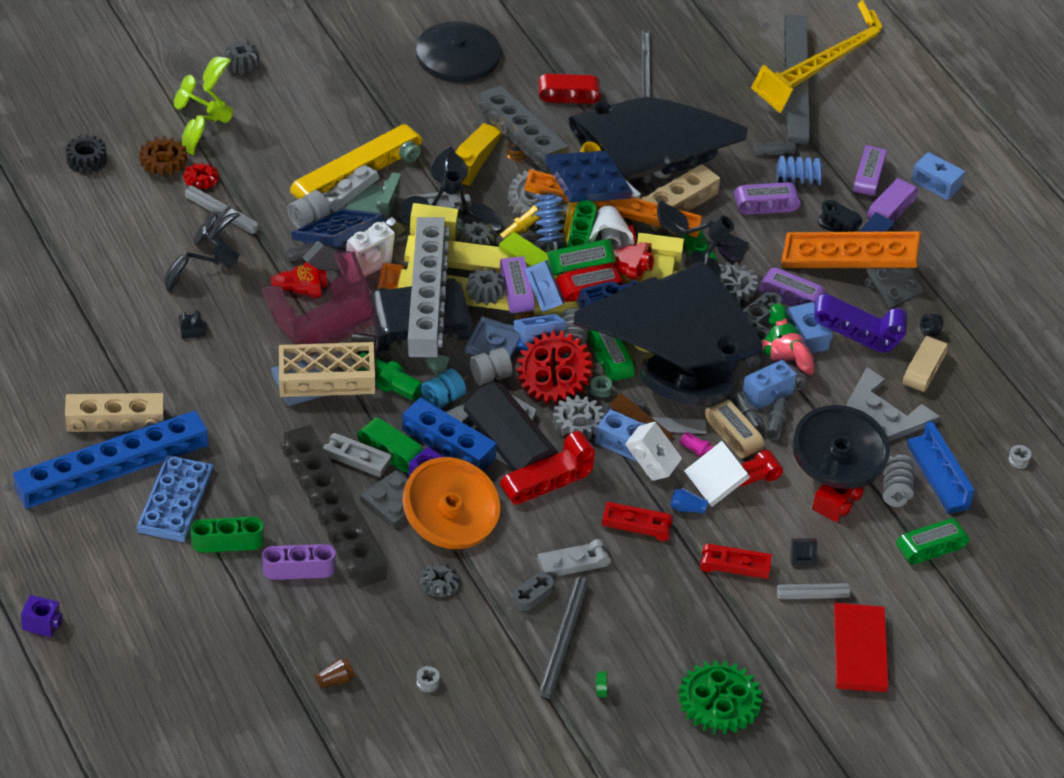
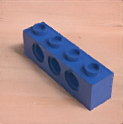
[402,398,497,471]

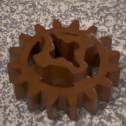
[139,136,187,176]

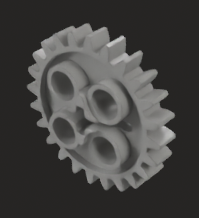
[507,169,568,228]

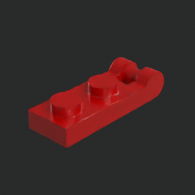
[601,501,673,541]
[700,544,772,579]

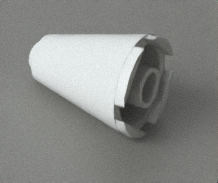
[589,206,635,250]

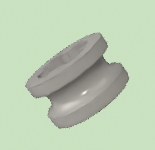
[1008,445,1032,469]
[416,666,440,693]

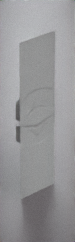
[652,417,706,434]

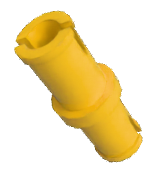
[500,205,542,239]

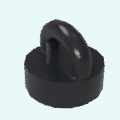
[920,313,943,336]

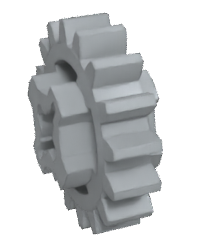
[719,262,758,304]
[553,395,605,440]

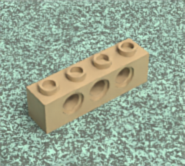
[641,164,720,231]
[65,393,164,432]

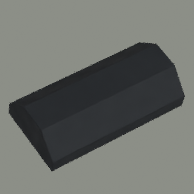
[463,382,558,471]

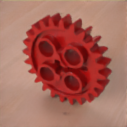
[516,330,594,405]

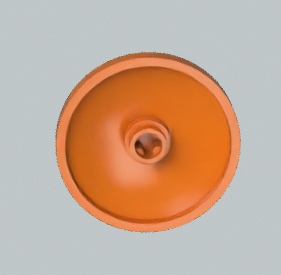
[402,457,500,549]

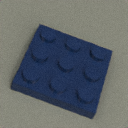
[545,151,633,203]
[291,208,386,248]

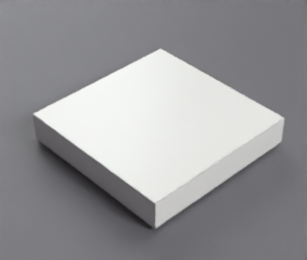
[684,441,750,507]

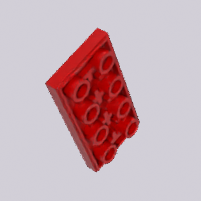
[833,603,888,692]

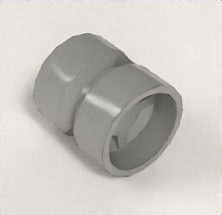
[287,190,330,229]
[470,347,512,386]

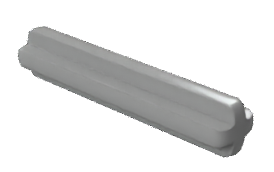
[776,583,851,599]

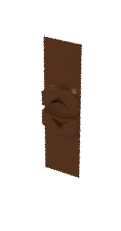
[609,393,674,440]

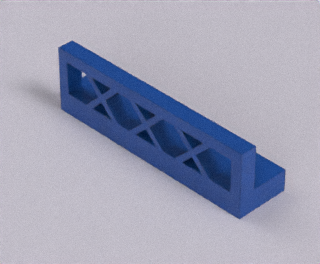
[907,421,975,514]

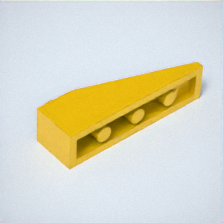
[456,123,503,186]

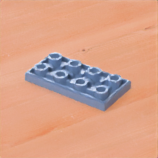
[137,455,214,543]

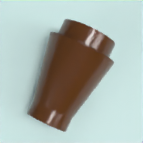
[314,658,355,689]

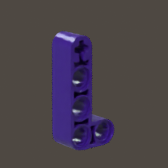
[814,294,907,353]

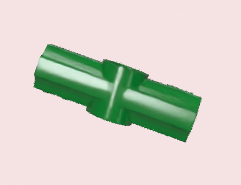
[355,352,423,401]

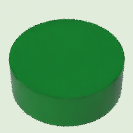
[596,671,608,697]

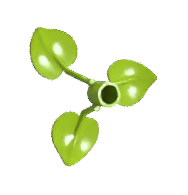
[174,57,233,155]

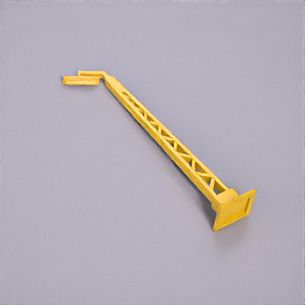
[751,0,882,113]

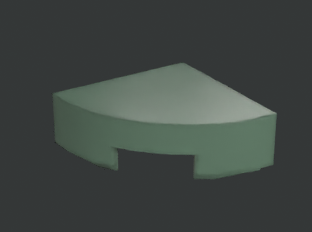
[426,355,450,377]

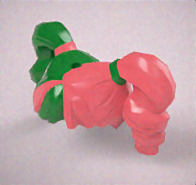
[762,303,815,375]

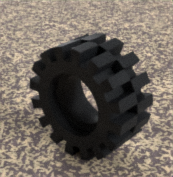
[66,134,107,174]

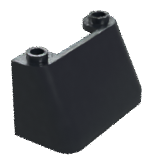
[369,278,472,352]

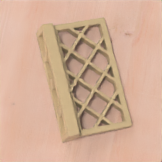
[279,342,375,397]

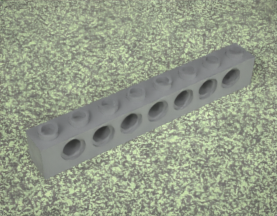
[408,217,450,357]

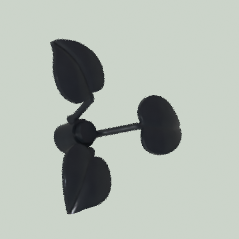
[397,146,502,232]
[657,199,749,278]
[164,206,241,293]

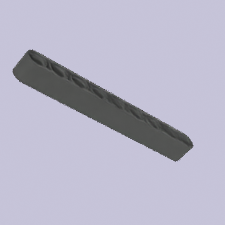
[784,14,809,145]

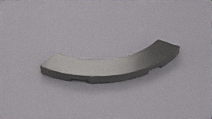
[303,217,405,270]

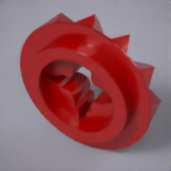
[183,162,219,190]

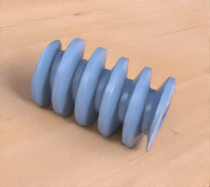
[777,156,823,186]
[534,194,565,241]

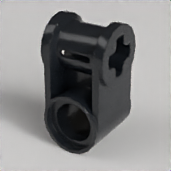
[818,200,863,232]

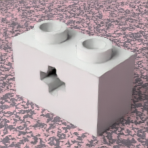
[625,422,682,481]

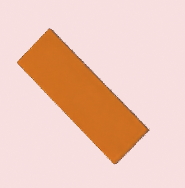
[781,232,921,268]

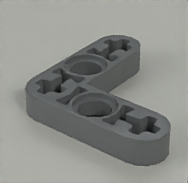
[743,292,782,361]

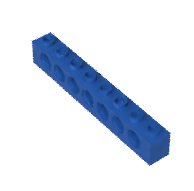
[13,410,208,509]

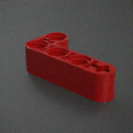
[500,431,595,505]

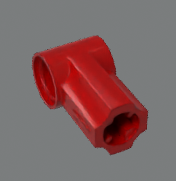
[740,450,784,486]

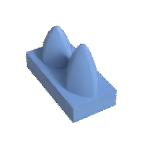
[524,260,565,312]
[514,314,566,348]

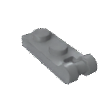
[321,165,380,211]
[320,433,392,477]
[537,539,611,577]

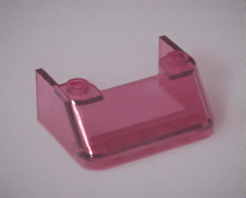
[261,251,372,345]

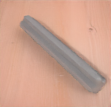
[185,186,259,234]

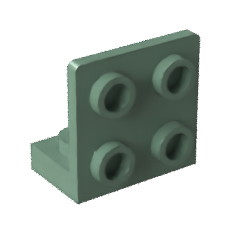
[346,172,401,221]

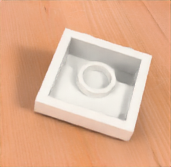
[346,222,395,282]

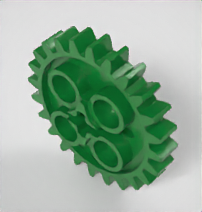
[678,660,762,735]

